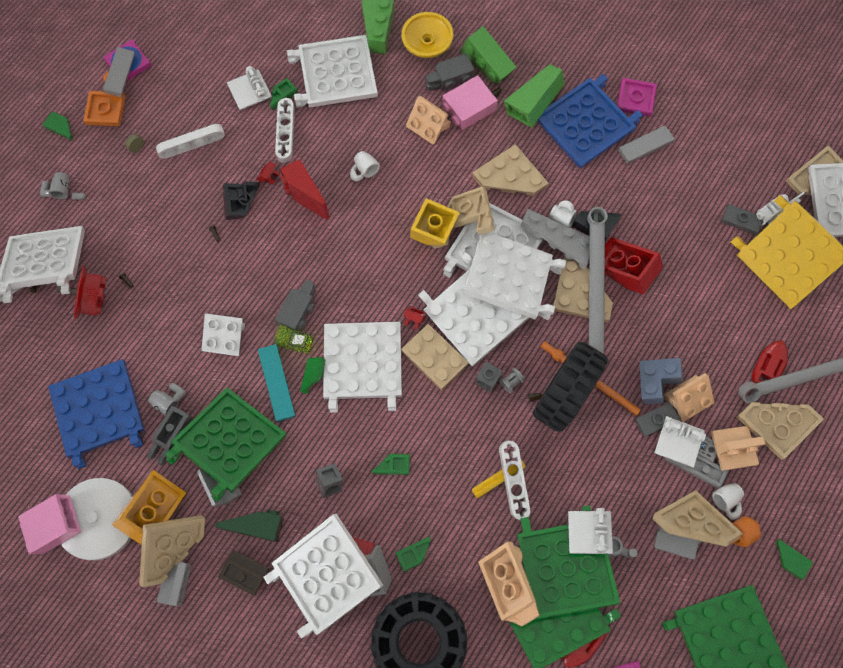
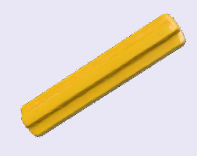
[472,459,525,498]

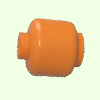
[732,516,761,547]

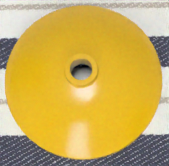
[402,12,453,58]

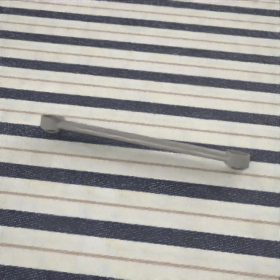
[587,207,608,354]
[738,358,843,403]

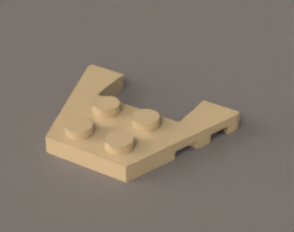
[431,187,495,249]

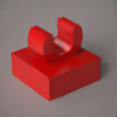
[256,161,280,185]
[403,306,427,330]

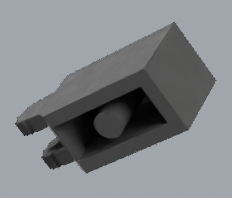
[426,53,475,91]
[274,280,316,335]
[147,406,193,466]

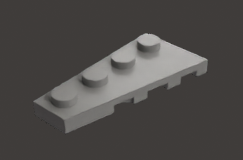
[520,209,590,270]

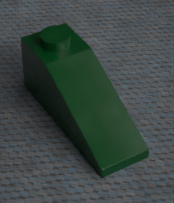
[215,509,284,543]

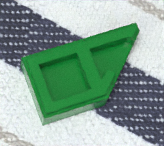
[270,78,298,110]
[42,111,73,141]
[300,357,326,394]
[372,454,410,475]
[395,536,431,572]
[776,539,813,580]

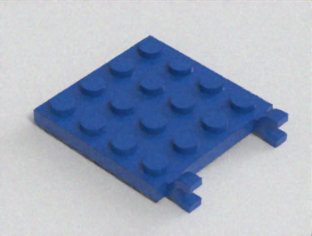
[537,74,643,169]
[48,359,145,469]

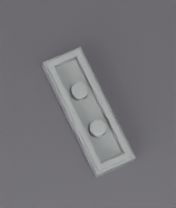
[103,47,135,97]
[618,126,675,164]
[664,454,729,489]

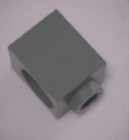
[475,362,503,394]
[315,463,343,498]

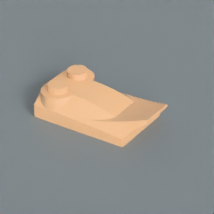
[478,542,539,626]

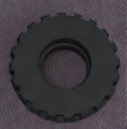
[532,341,608,432]
[370,592,468,668]

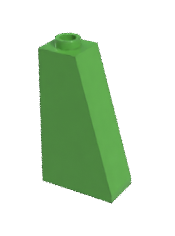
[504,64,565,127]

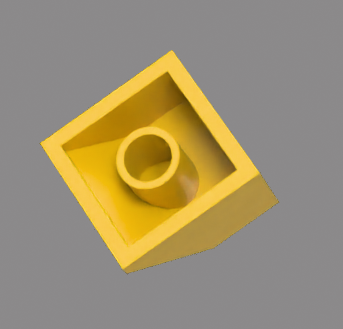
[410,198,460,245]

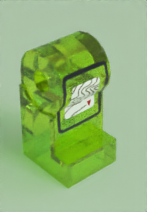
[274,324,314,354]

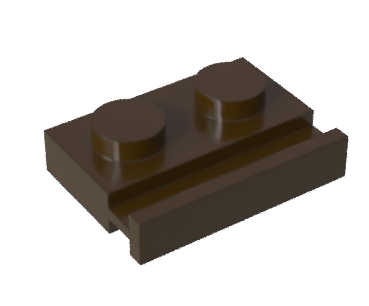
[218,549,270,596]

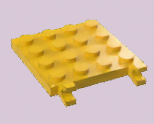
[731,195,843,309]

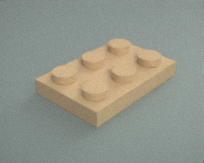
[401,324,469,391]

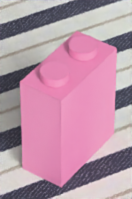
[442,75,498,130]
[18,494,81,554]

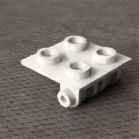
[227,66,272,110]
[756,192,805,227]
[201,313,245,356]
[654,416,706,468]
[568,508,613,554]

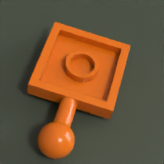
[83,72,126,127]

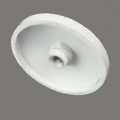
[61,478,133,561]

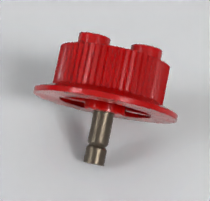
[57,266,107,319]

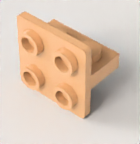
[406,96,451,144]
[664,373,714,422]
[711,426,765,471]

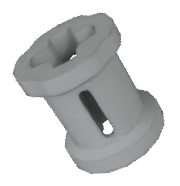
[499,368,525,393]

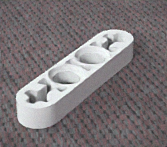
[275,98,295,163]
[156,124,225,159]
[499,441,530,520]

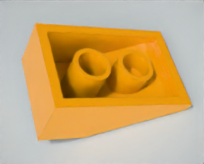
[112,470,186,545]

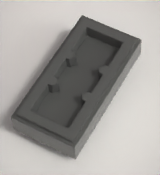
[721,204,763,235]
[635,402,680,438]

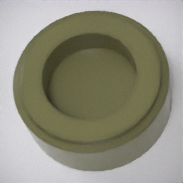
[125,134,144,153]

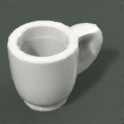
[350,151,380,181]
[550,201,577,227]
[712,483,744,520]

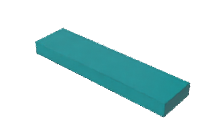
[258,344,296,422]

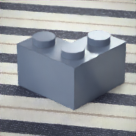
[640,358,683,405]

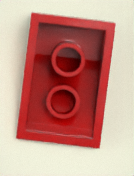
[280,159,330,220]
[605,237,663,295]

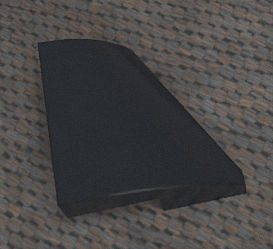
[223,181,260,220]
[572,211,622,241]

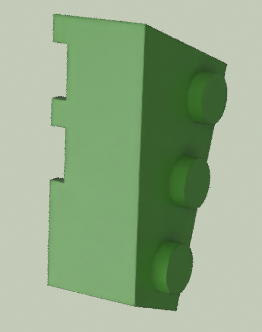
[361,0,395,54]
[460,26,516,85]

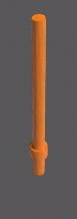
[540,341,641,416]

